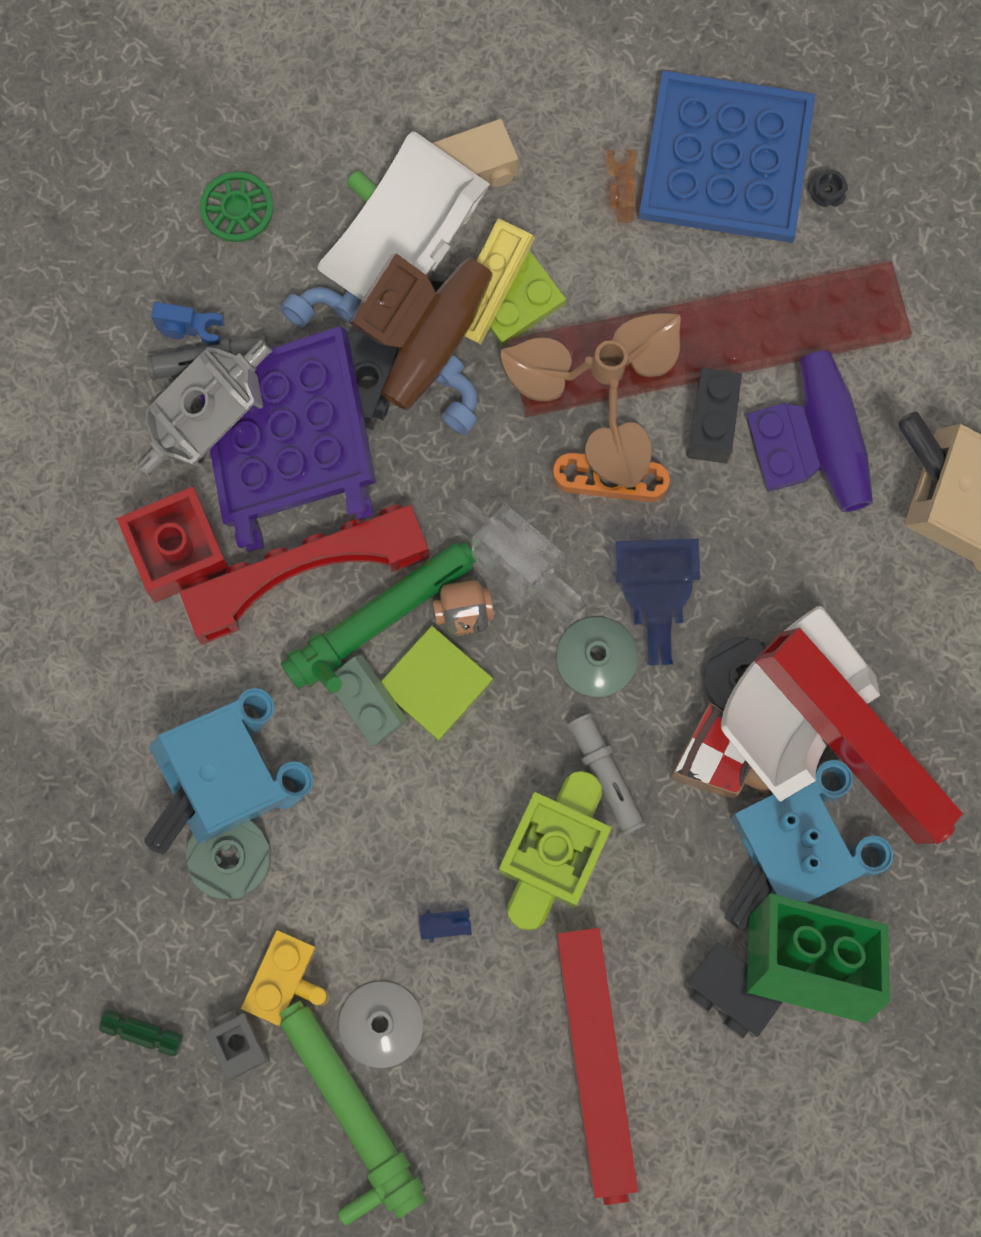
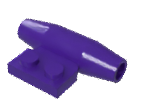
[747,350,873,512]

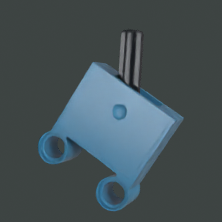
[144,688,313,855]

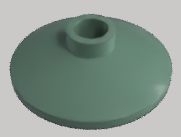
[556,617,638,698]

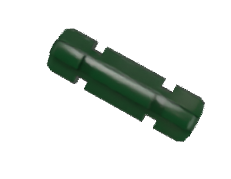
[99,1010,183,1056]

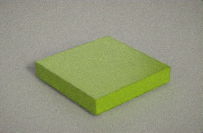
[381,626,493,742]

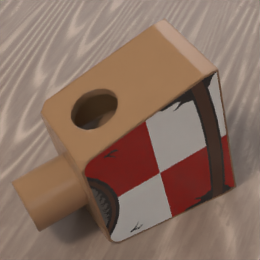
[670,703,769,799]

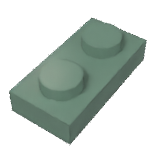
[334,655,408,747]

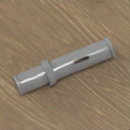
[568,713,646,837]

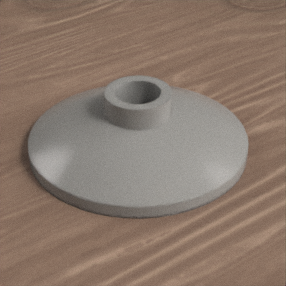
[339,981,424,1068]

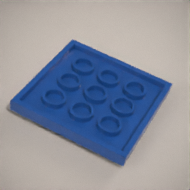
[638,70,816,243]

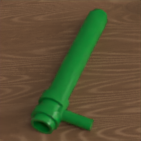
[280,541,477,692]

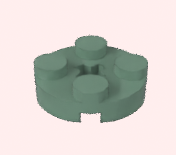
[186,821,271,900]

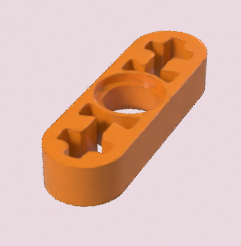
[553,453,670,502]

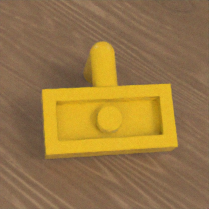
[241,930,330,1026]

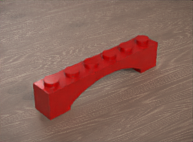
[180,504,429,645]

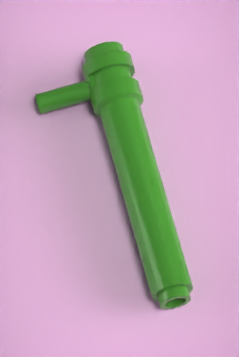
[279,1001,427,1226]

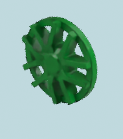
[200,172,273,242]

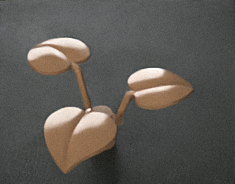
[500,313,681,488]

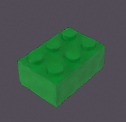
[747,893,890,1023]

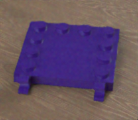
[200,326,376,552]

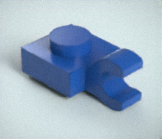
[151,302,225,345]

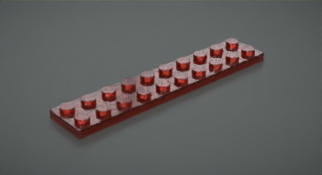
[508,261,912,417]

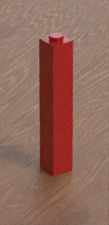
[754,628,963,844]
[556,928,638,1205]

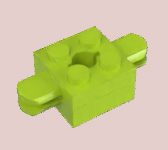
[498,772,612,931]

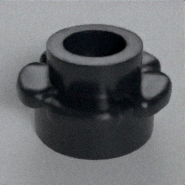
[809,170,848,208]

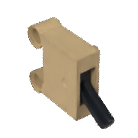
[898,411,981,572]

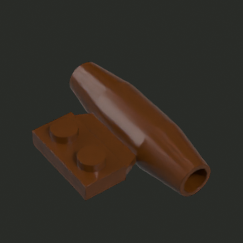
[349,253,493,411]

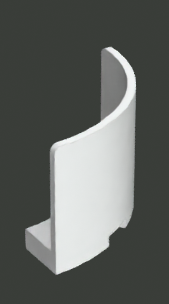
[317,132,490,300]
[721,606,880,802]

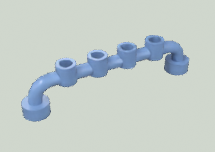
[280,287,477,435]

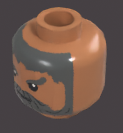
[433,580,494,637]

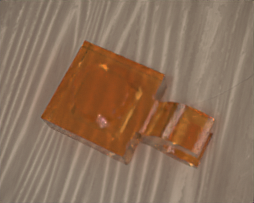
[606,150,637,223]

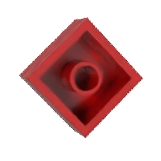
[116,486,229,603]

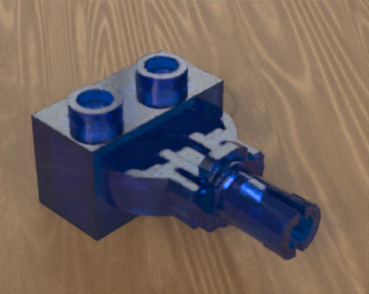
[614,538,700,666]

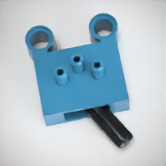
[724,760,893,931]

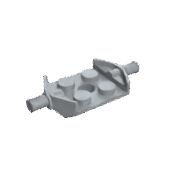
[137,339,273,476]

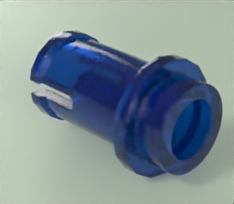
[418,908,472,943]

